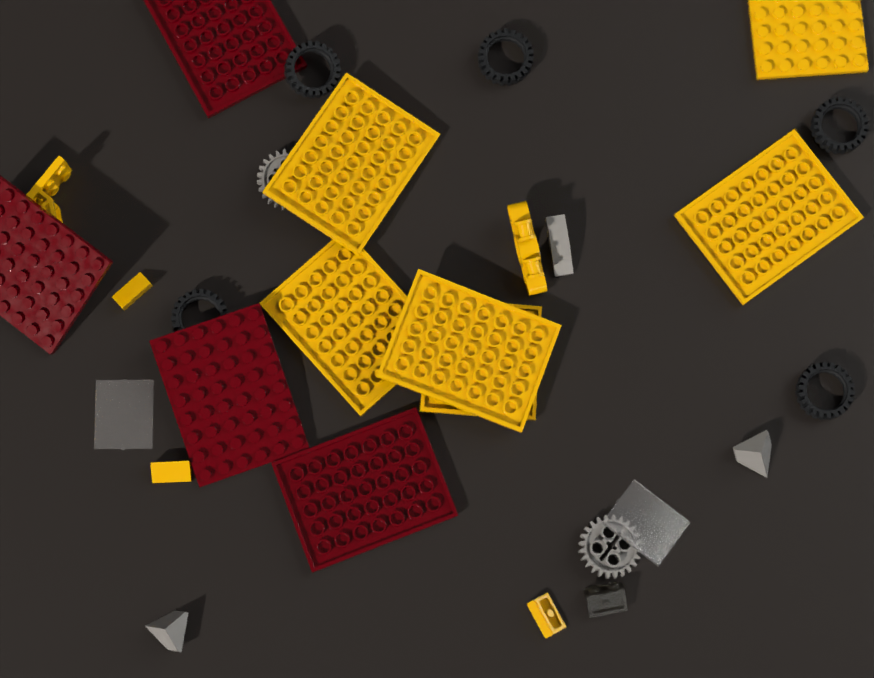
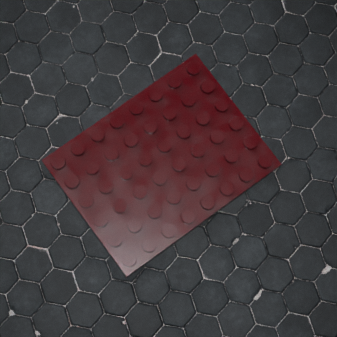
[144,0,307,119]
[0,175,113,355]
[149,303,310,487]
[271,407,458,573]

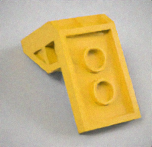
[26,156,72,223]

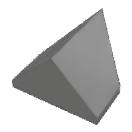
[733,430,772,478]
[145,611,189,652]

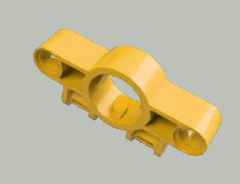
[507,201,547,296]

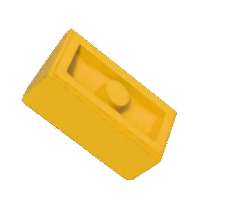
[112,272,153,311]
[151,461,192,483]
[527,592,566,638]

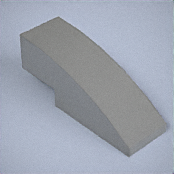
[545,214,573,277]

